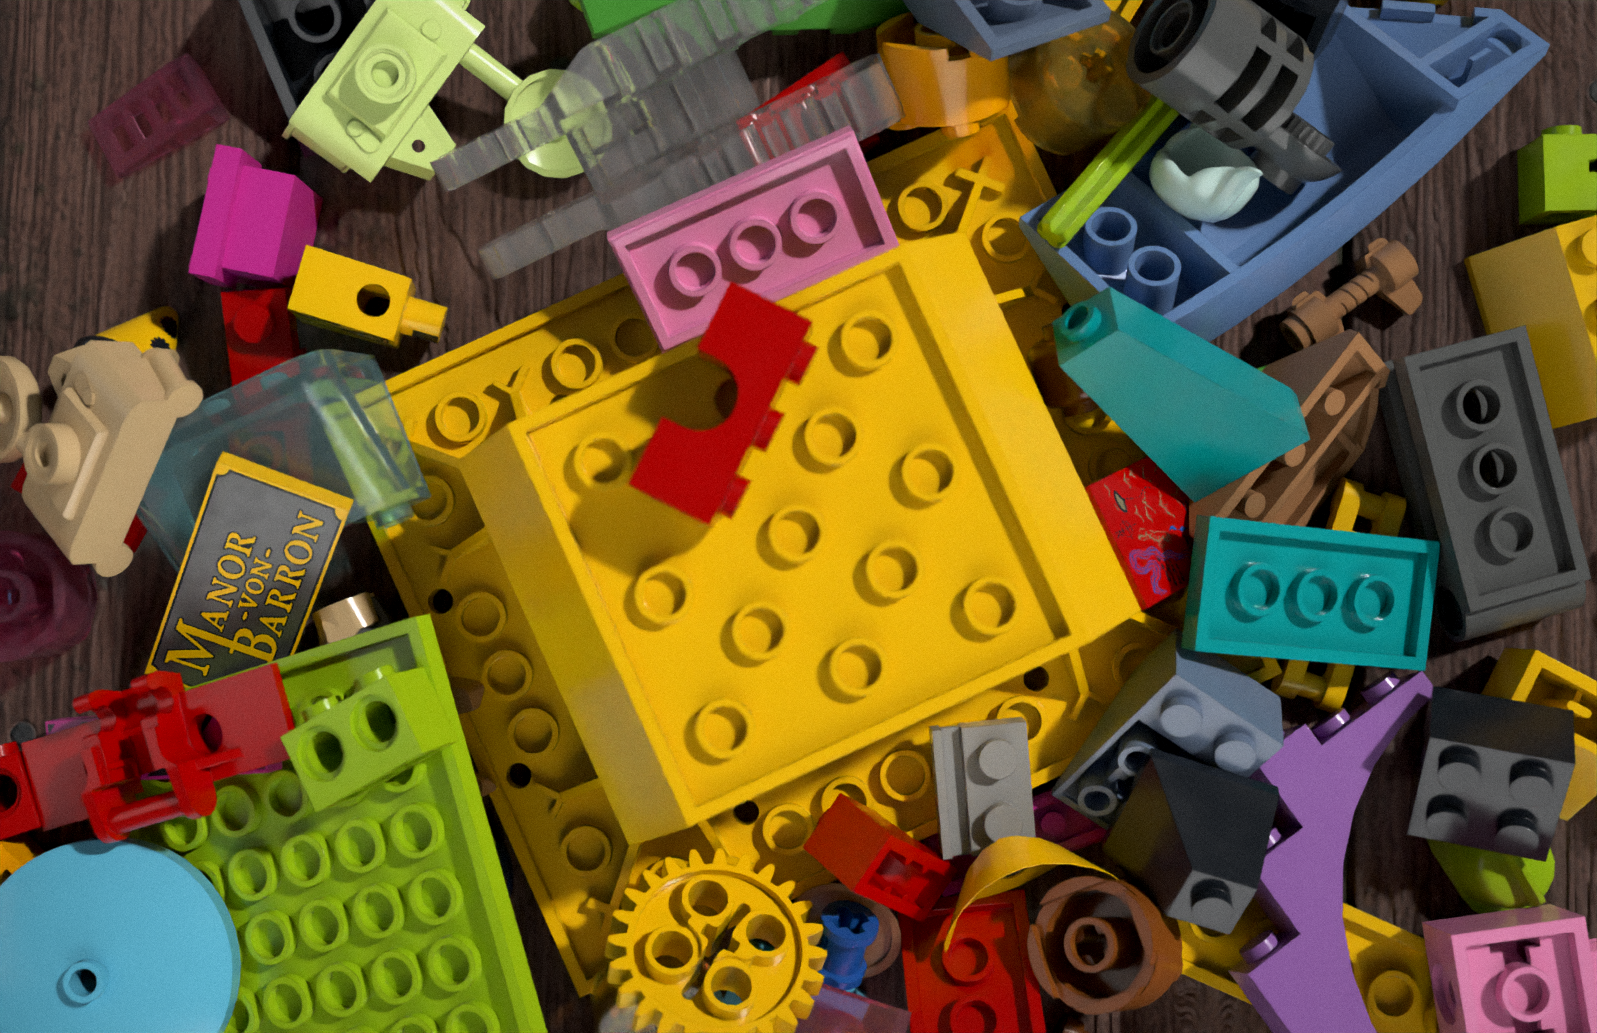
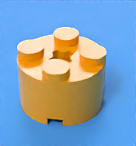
[876,12,1010,137]

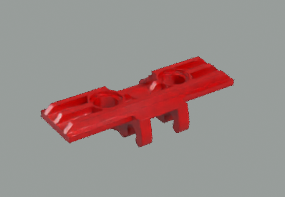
[21,662,296,844]

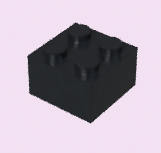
[1407,686,1575,862]

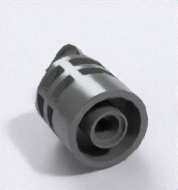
[1126,0,1342,195]

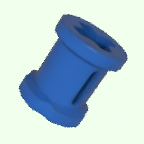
[817,900,879,991]

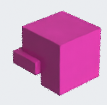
[188,144,323,290]

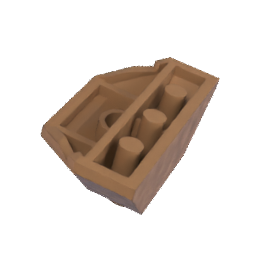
[1189,329,1390,540]

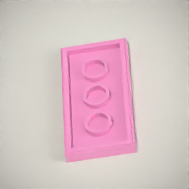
[607,125,899,353]

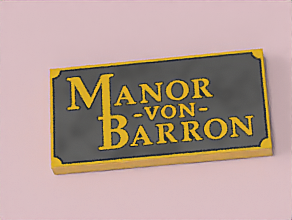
[144,451,354,688]

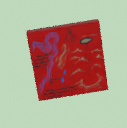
[1084,455,1194,611]

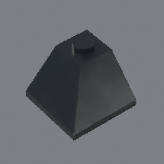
[1102,748,1279,935]

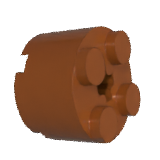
[1027,876,1183,1015]

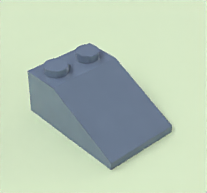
[902,0,1111,61]

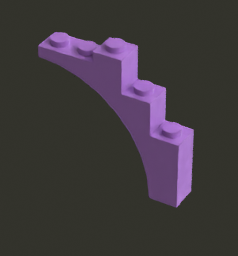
[1228,671,1433,1033]

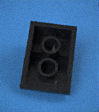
[238,0,376,158]

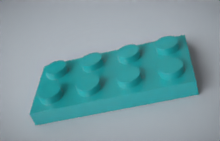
[1181,515,1441,671]

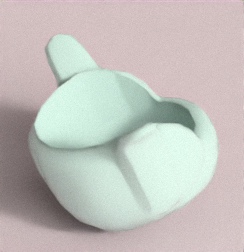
[1149,122,1263,223]

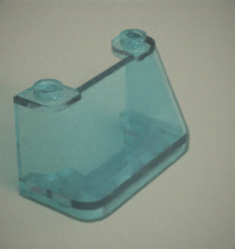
[136,349,432,574]

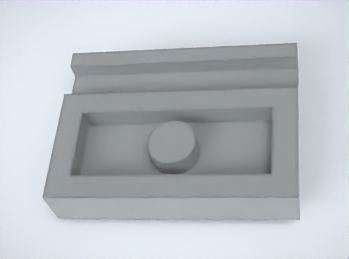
[929,717,1036,860]

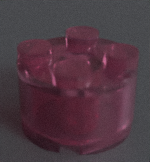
[0,530,98,662]

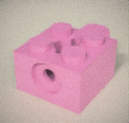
[1422,904,1597,1033]

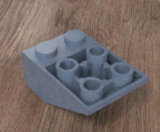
[1052,628,1284,830]

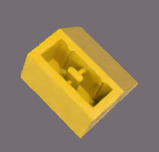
[1482,648,1597,821]

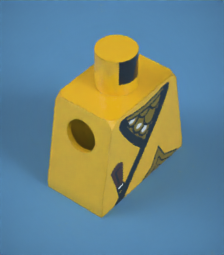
[287,245,448,349]

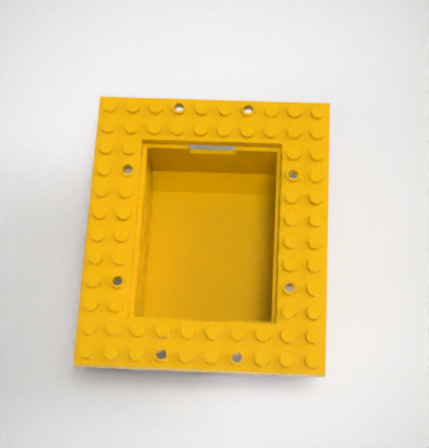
[318,97,1282,998]

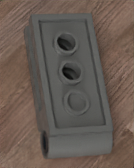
[1378,325,1591,642]

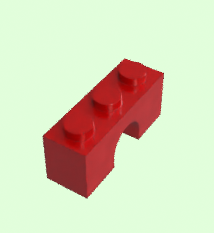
[628,281,819,529]

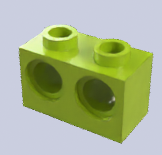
[280,664,459,812]

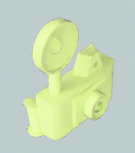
[282,0,611,183]

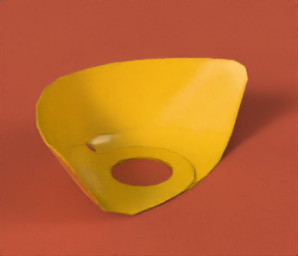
[944,836,1118,953]

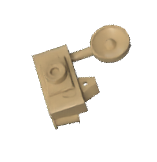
[0,340,203,577]

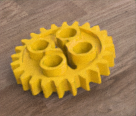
[605,848,827,1033]

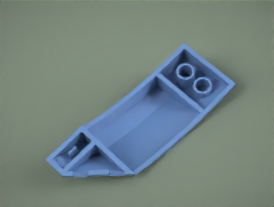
[1019,0,1550,342]

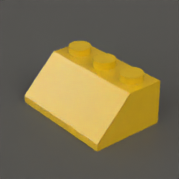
[1464,215,1597,429]

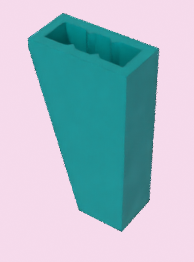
[1052,286,1310,503]

